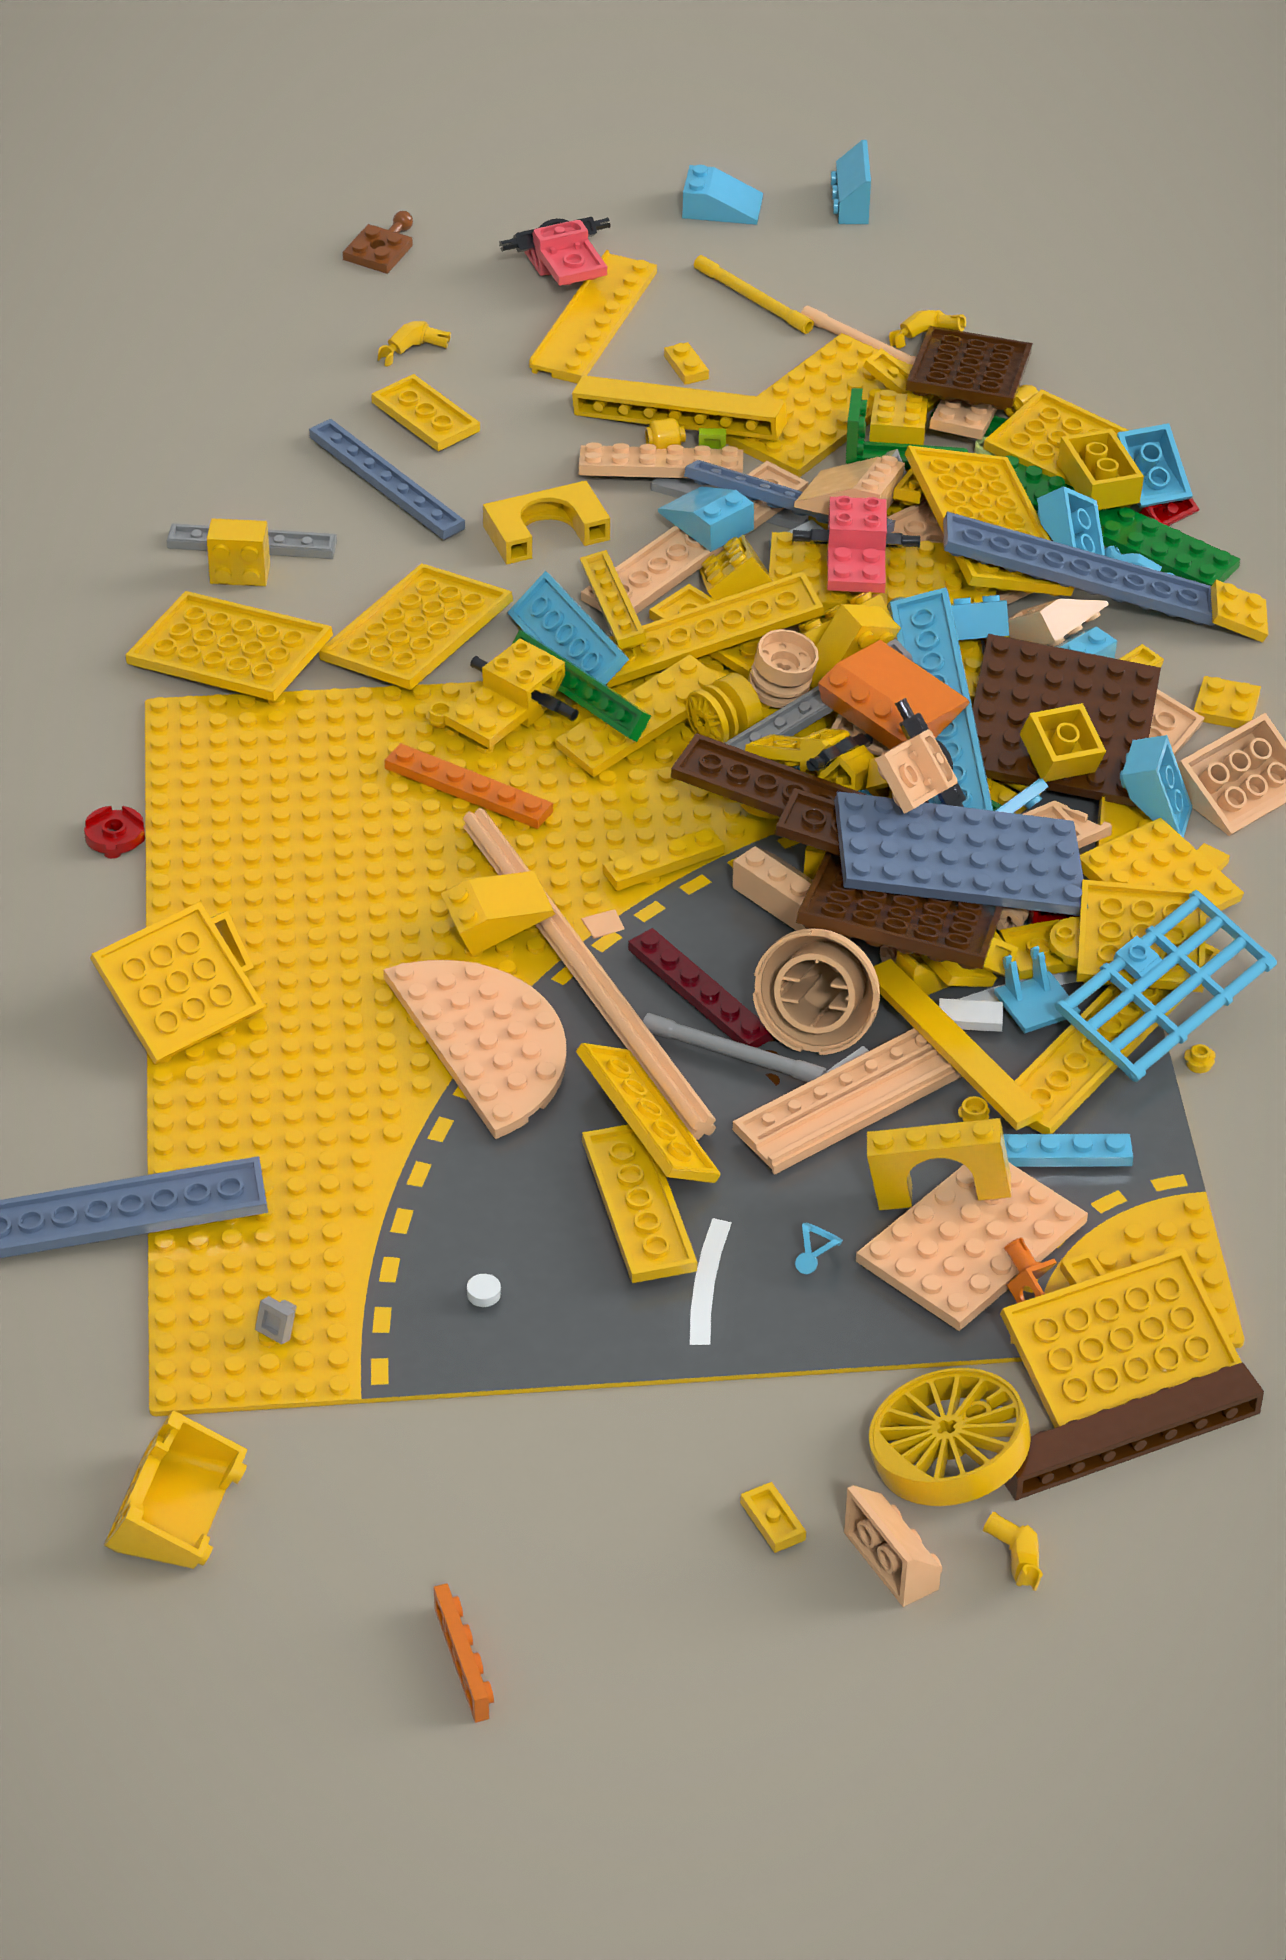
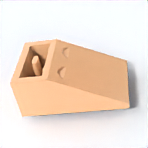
[1008,599,1109,647]

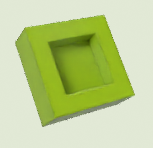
[699,428,726,449]

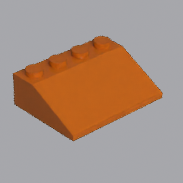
[818,640,970,749]

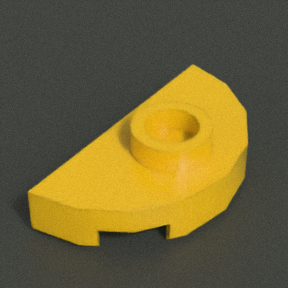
[1048,917,1080,967]

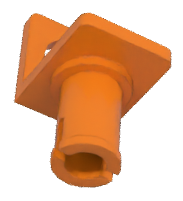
[1004,1237,1057,1303]

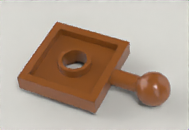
[343,211,413,274]

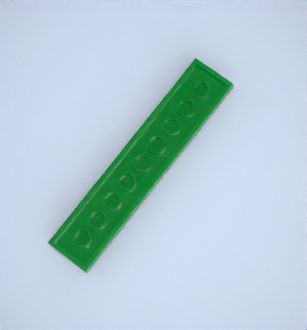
[1003,455,1241,586]

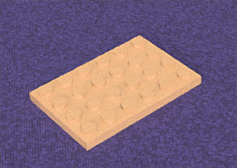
[856,1163,1088,1331]

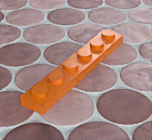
[385,743,553,829]

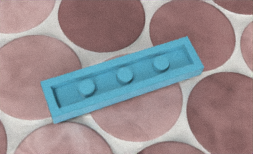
[1003,1134,1133,1167]

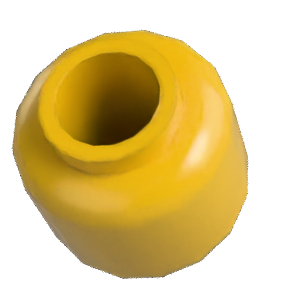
[645,418,686,449]

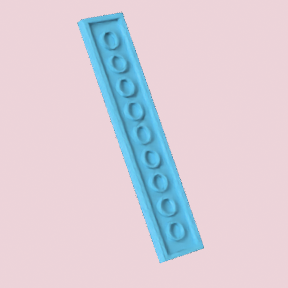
[890,587,993,811]

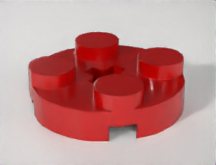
[84,806,145,859]

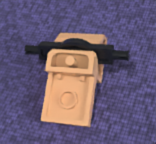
[875,698,966,814]

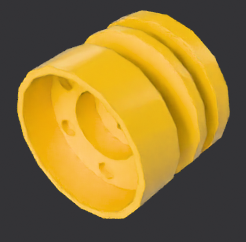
[685,673,763,743]

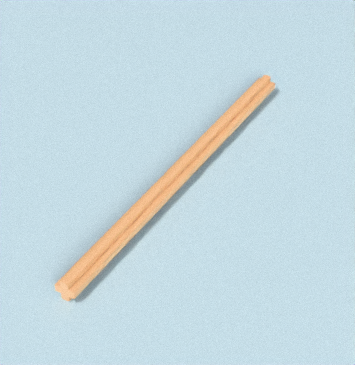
[463,808,716,1140]

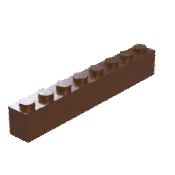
[997,1362,1264,1501]

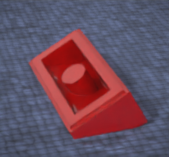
[1139,498,1200,526]

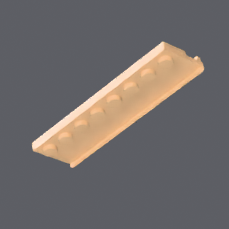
[732,1028,962,1175]

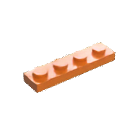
[434,1583,494,1723]

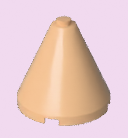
[753,928,880,1055]

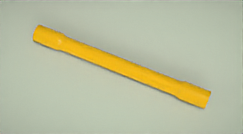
[694,255,814,334]

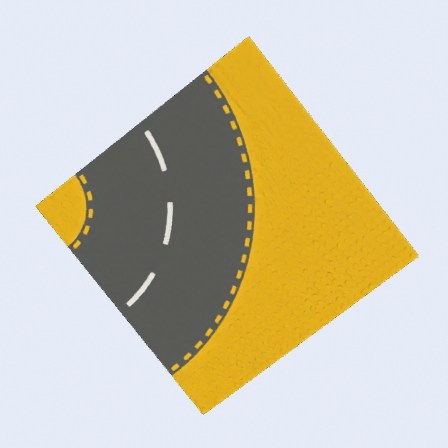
[145,669,1244,1416]

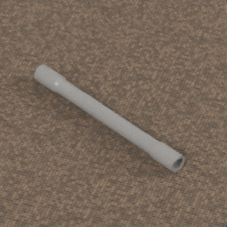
[643,1013,827,1082]

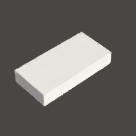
[939,998,1003,1032]

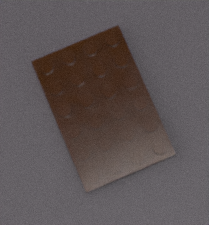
[906,326,1033,410]

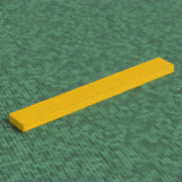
[873,959,1043,1131]

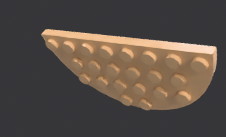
[384,960,566,1139]

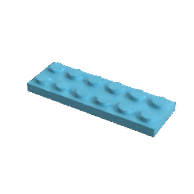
[507,571,629,685]

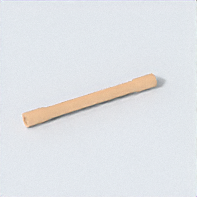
[801,305,916,365]

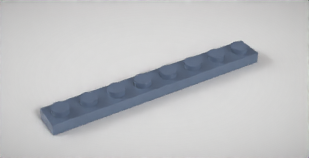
[309,419,465,540]
[684,460,895,533]

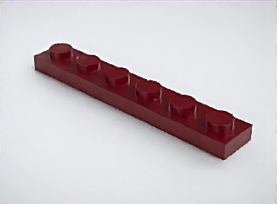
[628,928,773,1048]

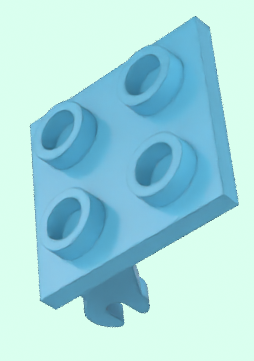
[994,946,1081,1033]

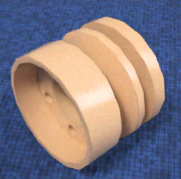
[748,629,819,708]

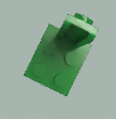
[846,388,968,470]

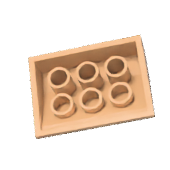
[794,456,905,515]
[1177,713,1286,836]

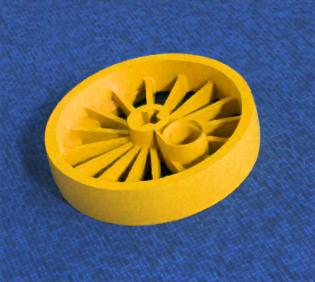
[869,1368,1031,1506]

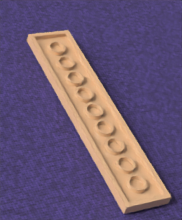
[581,461,808,614]

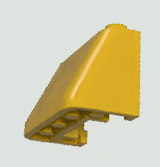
[104,1410,248,1569]

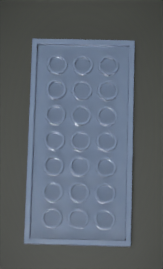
[834,791,1088,916]

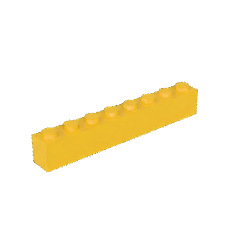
[572,375,787,440]

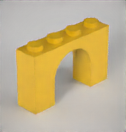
[483,480,610,565]
[867,1118,1011,1210]

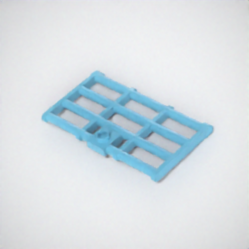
[1055,890,1277,1082]

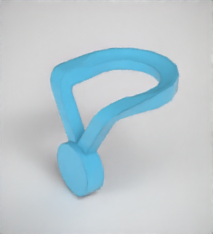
[795,1222,843,1274]

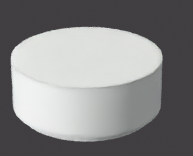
[467,1274,501,1307]

